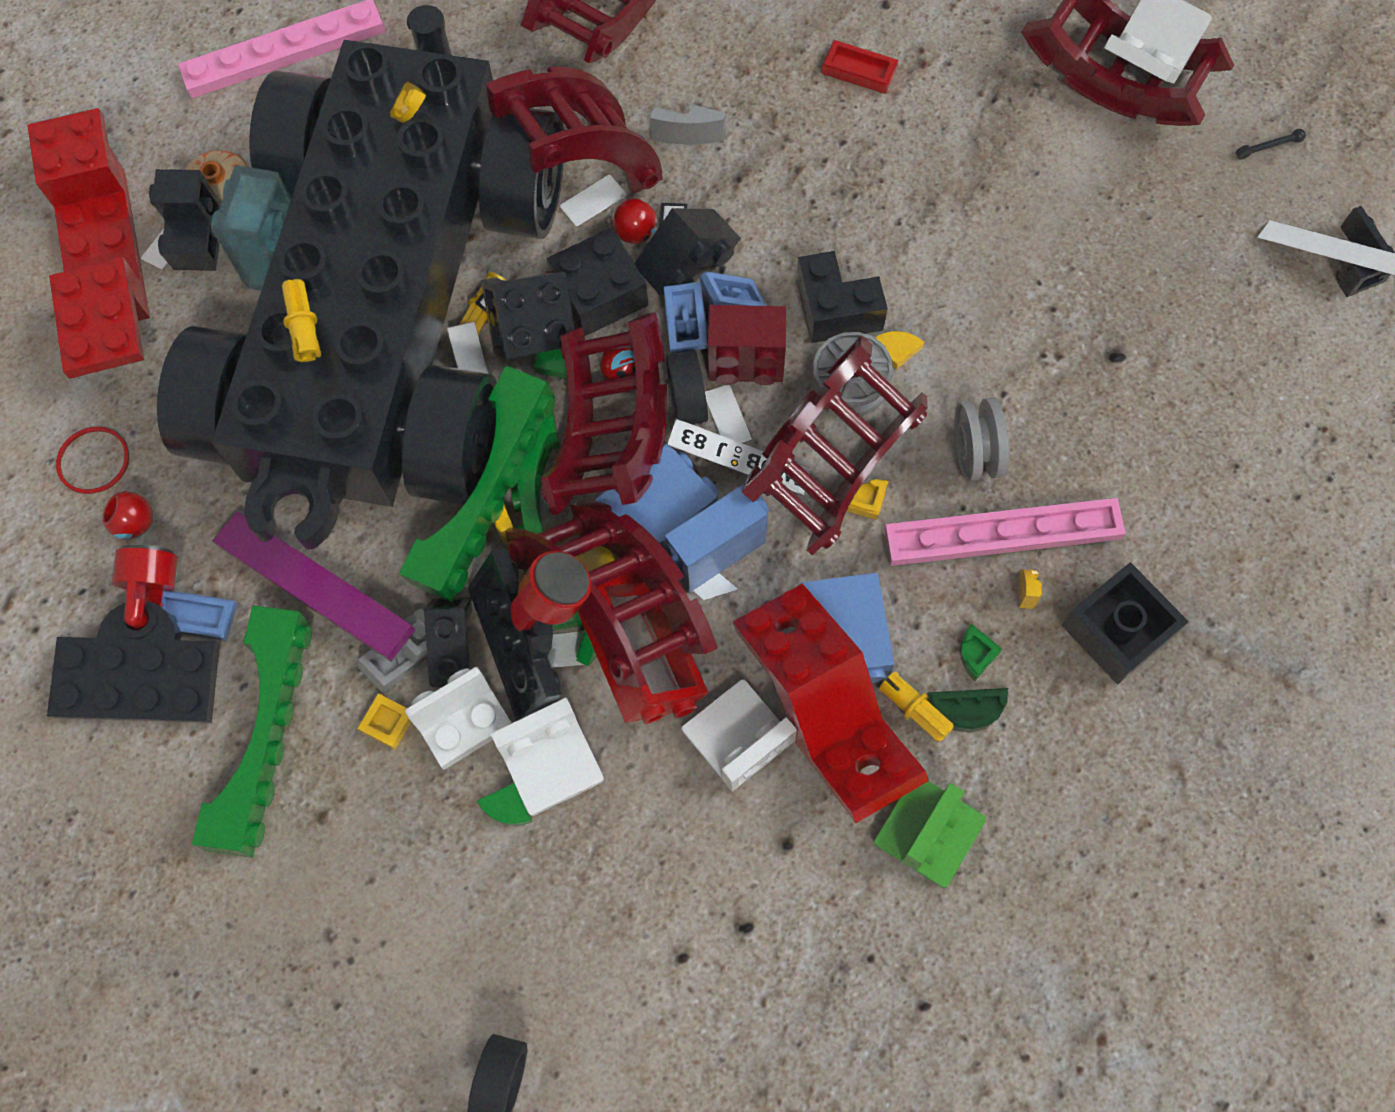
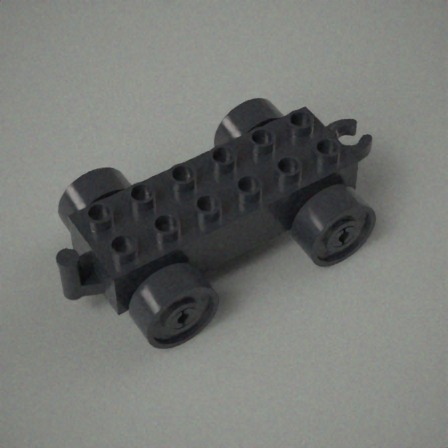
[157,5,564,550]

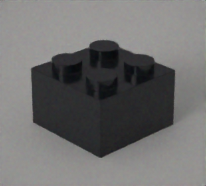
[546,227,648,336]
[1061,562,1189,685]

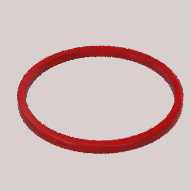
[56,427,129,494]

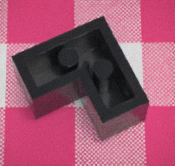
[149,169,224,271]
[634,208,741,295]
[796,251,888,343]

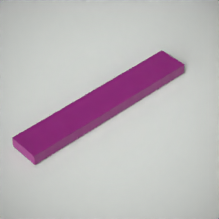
[212,511,415,662]

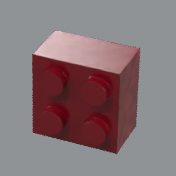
[708,305,786,385]

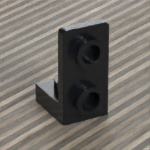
[1339,206,1395,297]
[424,597,472,687]

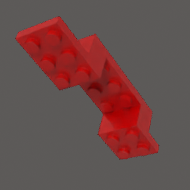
[27,108,150,379]

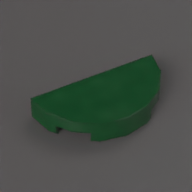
[927,688,1009,733]

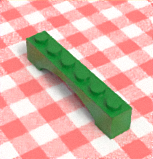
[398,366,555,602]
[511,411,583,631]
[191,605,312,858]

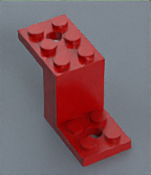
[733,583,929,823]

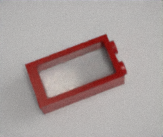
[577,570,709,724]

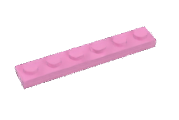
[178,0,386,98]
[884,498,1126,566]

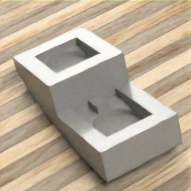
[650,104,726,145]
[357,608,427,694]

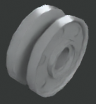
[813,332,893,416]
[954,397,1009,482]

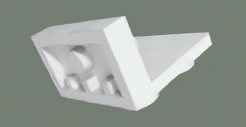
[1104,0,1212,84]
[405,667,512,770]
[682,680,797,792]
[491,697,604,816]

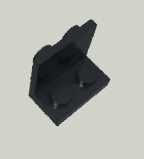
[481,271,574,360]

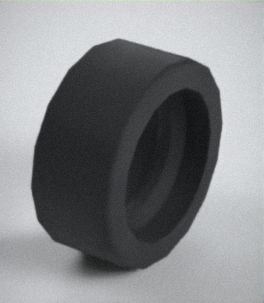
[666,350,708,424]
[467,1034,527,1112]

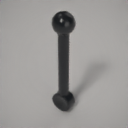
[1236,129,1306,160]

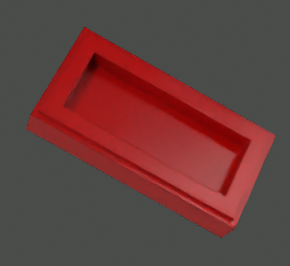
[821,40,899,94]

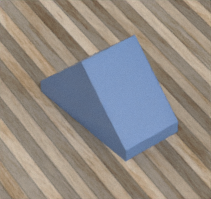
[700,271,766,317]
[664,282,708,354]

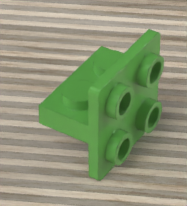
[874,781,986,888]

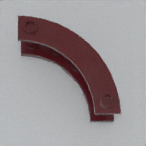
[520,0,656,63]
[1021,0,1234,126]
[486,67,663,194]
[541,312,667,515]
[742,335,928,555]
[505,500,717,687]

